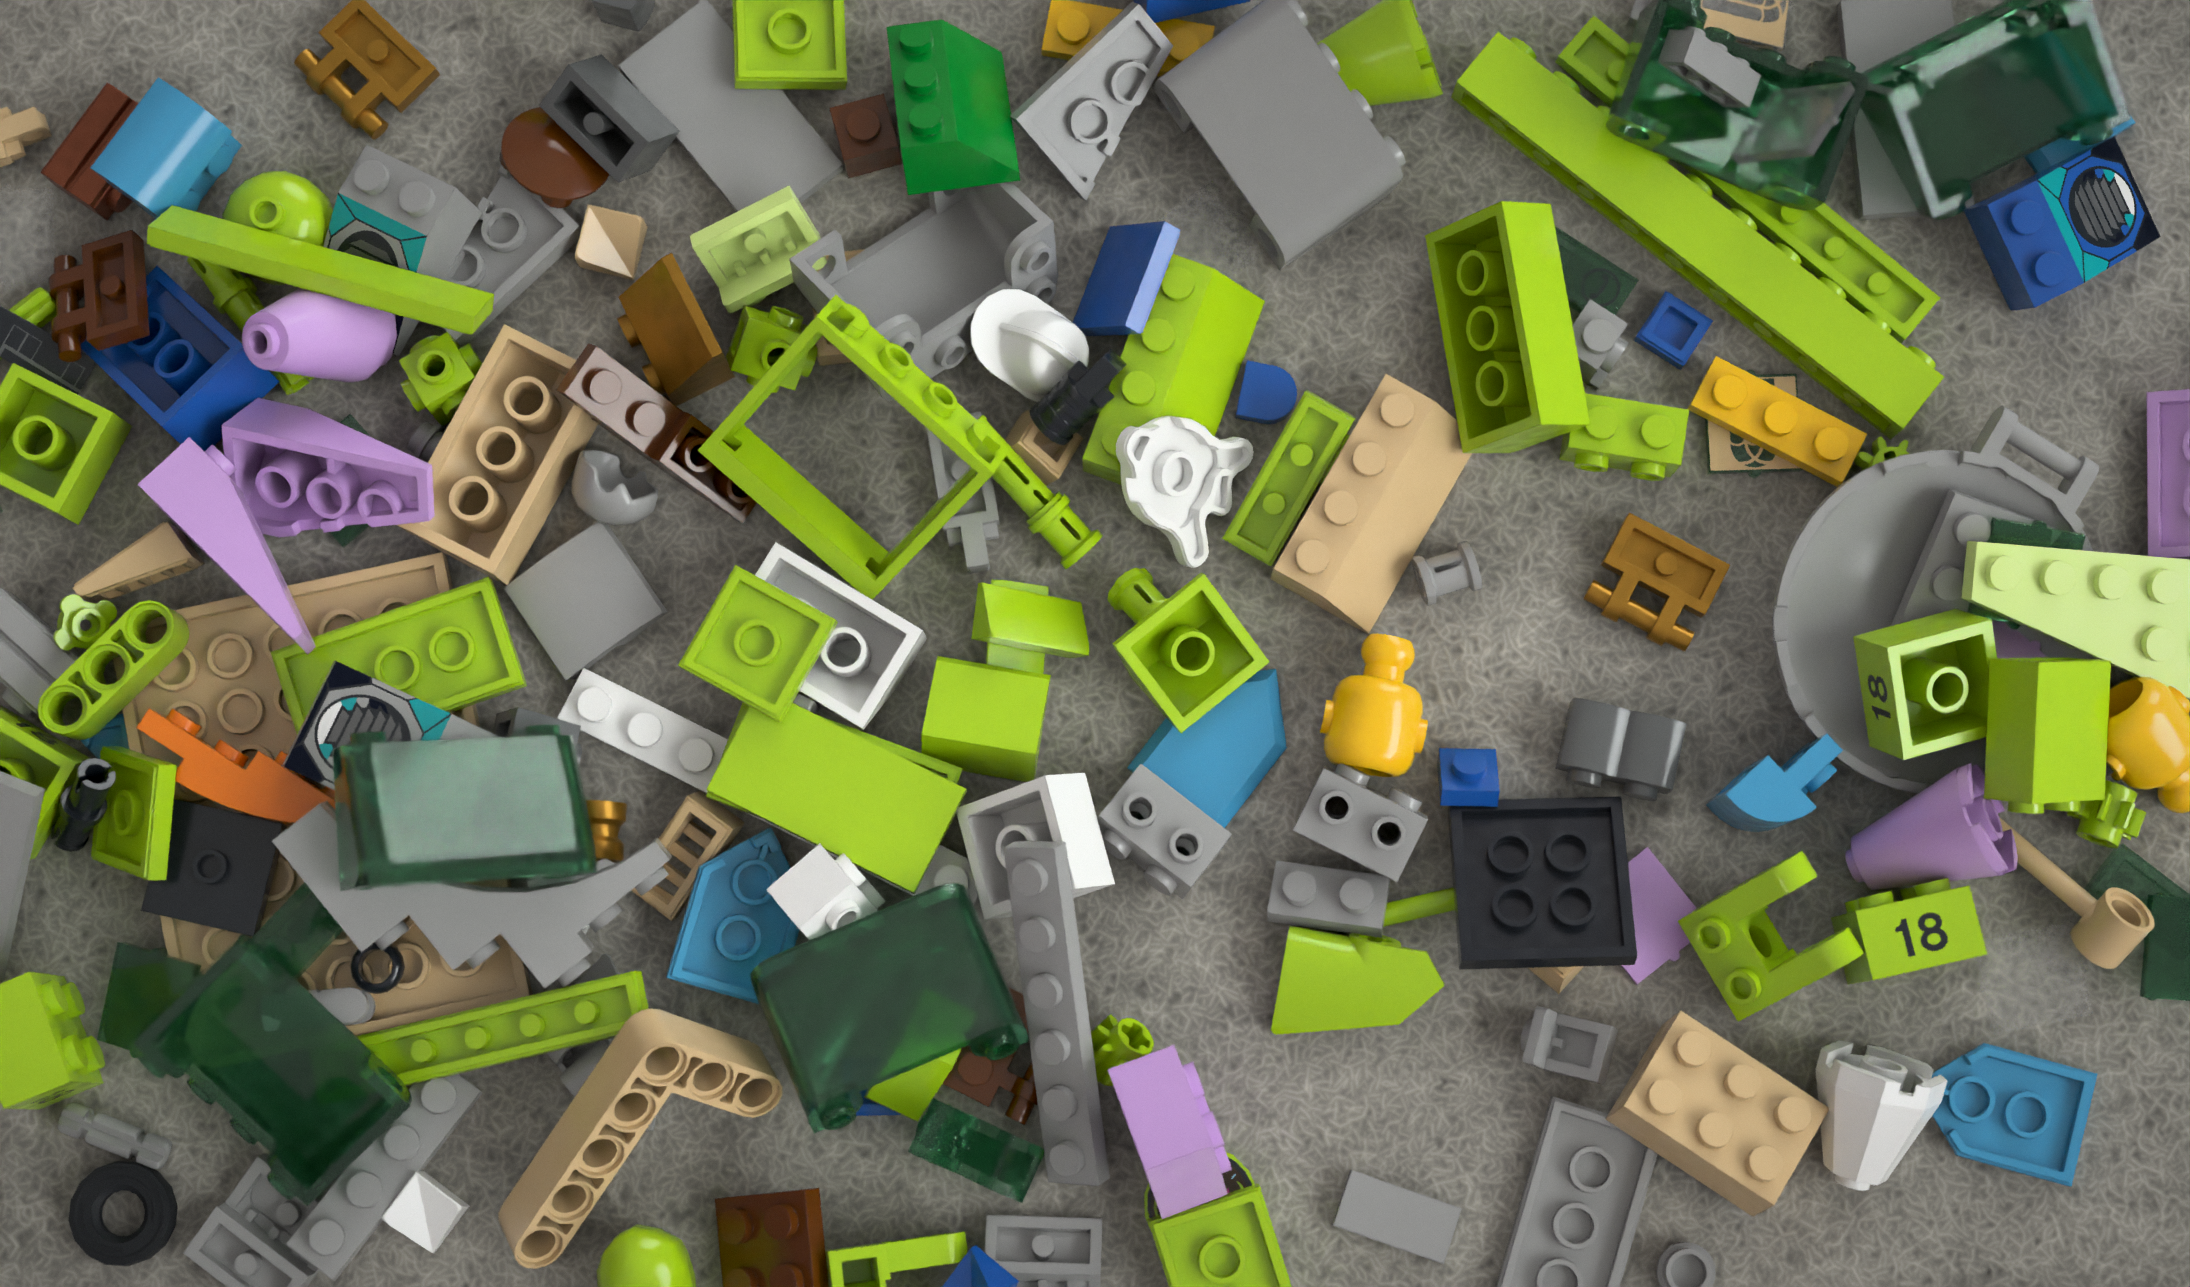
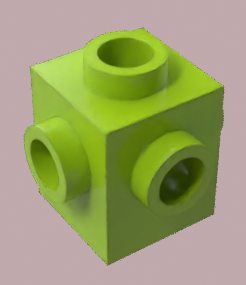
[726,305,818,393]
[399,332,482,426]

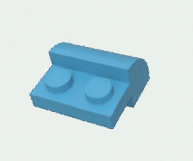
[91,77,242,219]
[1706,733,1843,832]

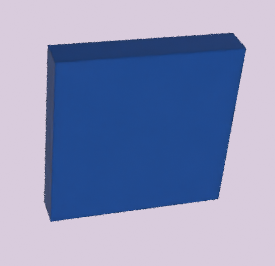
[1073,221,1180,336]

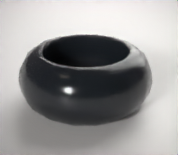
[350,942,405,994]

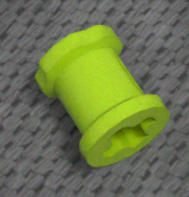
[1107,568,1168,624]

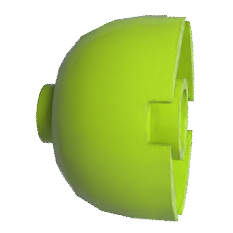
[222,171,333,285]

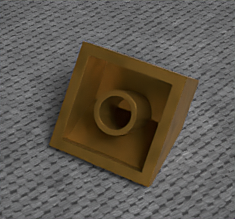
[617,253,735,406]

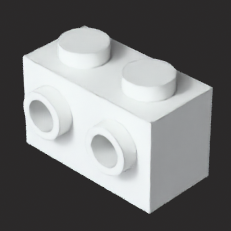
[766,844,891,970]

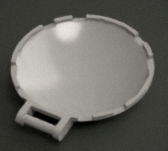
[1772,405,2099,793]

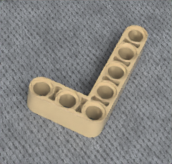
[498,1009,782,1269]

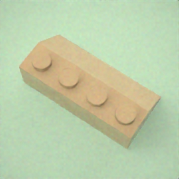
[397,324,598,586]
[1270,374,1472,634]

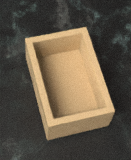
[1606,1011,1829,1217]

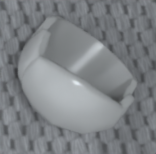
[572,449,658,526]

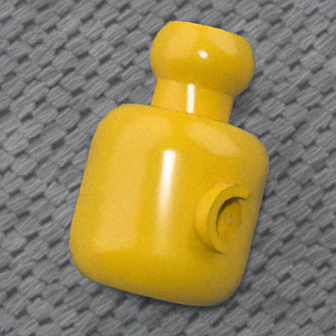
[1320,633,1428,777]
[2106,677,2190,813]

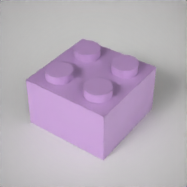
[1108,1045,1232,1219]

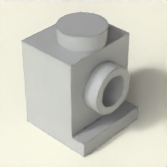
[1573,299,1628,390]

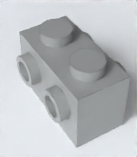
[1293,763,1428,882]
[1097,764,1232,899]

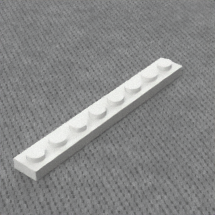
[557,668,978,922]

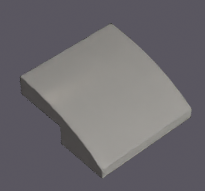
[504,522,668,680]
[183,1153,323,1287]
[985,1215,1102,1287]

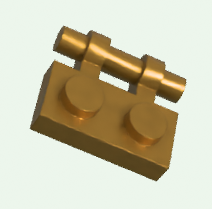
[294,0,440,140]
[1583,513,1731,652]

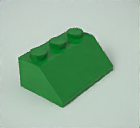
[886,19,1020,195]

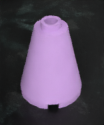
[242,288,397,382]
[1845,763,2018,890]

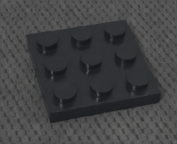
[1448,796,1637,970]

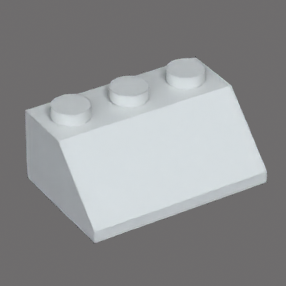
[755,542,927,730]

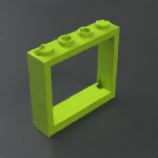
[698,294,1010,600]

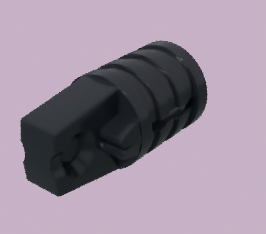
[1029,349,1127,445]

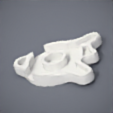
[1116,416,1254,568]

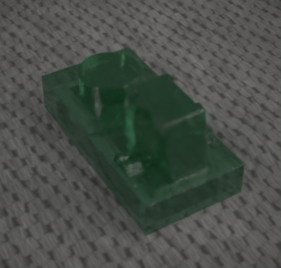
[236,882,343,993]

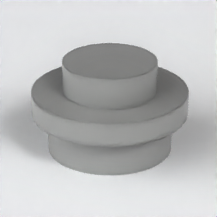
[1656,1242,1716,1287]

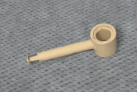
[1999,817,2155,969]

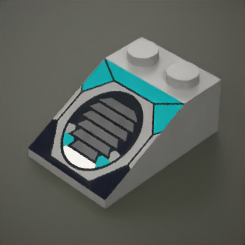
[323,144,482,357]
[282,661,504,845]

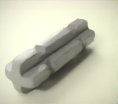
[57,1103,172,1169]

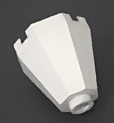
[1816,1041,1947,1191]

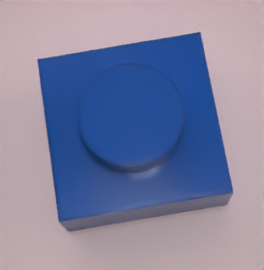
[1437,748,1500,807]

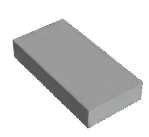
[1332,1170,1462,1264]

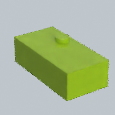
[1425,201,1590,453]

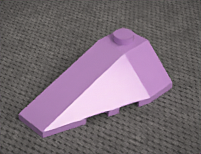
[221,398,435,538]
[138,437,316,654]

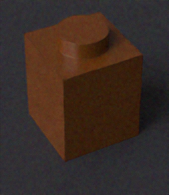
[829,93,902,178]

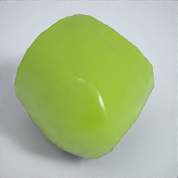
[597,1224,696,1287]

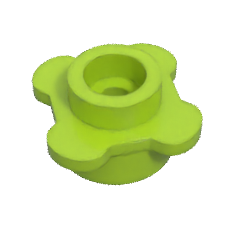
[53,594,117,650]

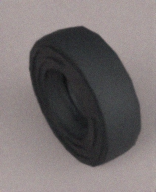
[69,1161,178,1266]

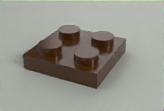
[715,1188,829,1287]

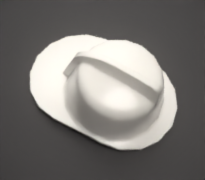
[970,289,1089,402]

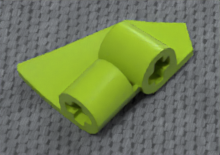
[1271,926,1445,1035]

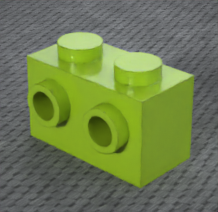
[1559,393,1689,481]

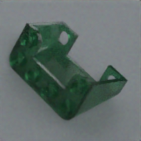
[1606,0,1871,211]
[133,934,412,1206]

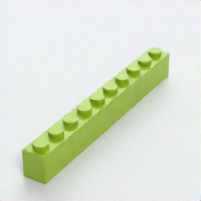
[1451,32,1944,440]

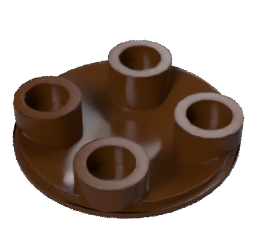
[499,107,610,208]

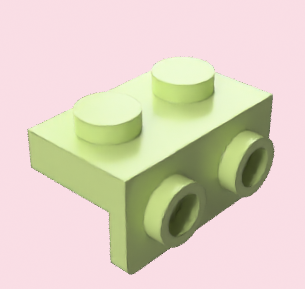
[690,186,827,313]

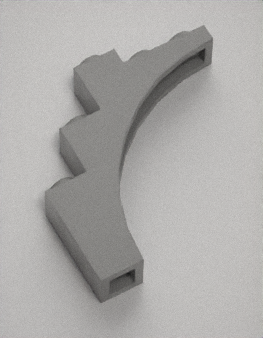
[272,801,672,988]

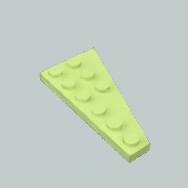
[1961,541,2190,700]

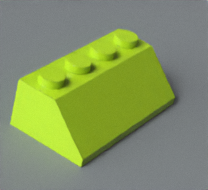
[1082,254,1265,485]

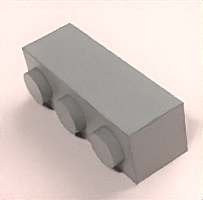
[1658,26,1761,108]

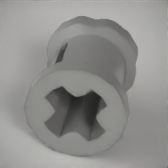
[1412,541,1482,606]

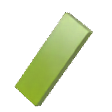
[1222,390,1356,566]

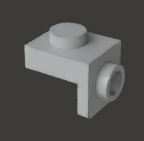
[1520,1006,1619,1085]

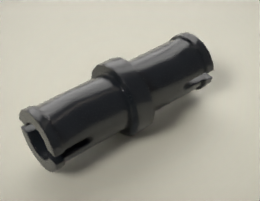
[50,758,116,852]

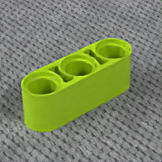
[38,600,189,740]

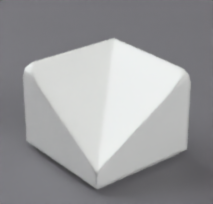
[381,1171,469,1253]

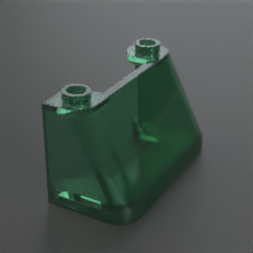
[1851,0,2131,220]
[333,725,597,891]
[750,883,1029,1133]

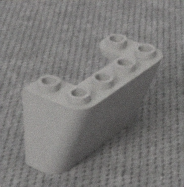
[1153,0,1406,270]
[789,182,1058,401]

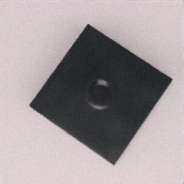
[141,799,287,938]

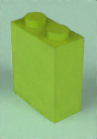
[1984,657,2111,814]

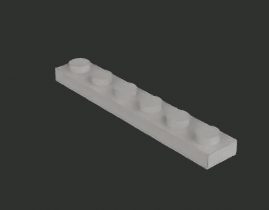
[1003,841,1110,1186]

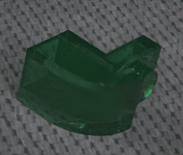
[908,1098,1044,1203]

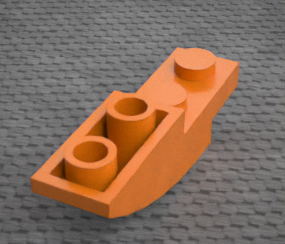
[136,708,366,829]

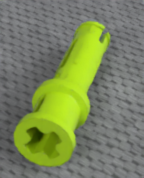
[977,415,1103,569]

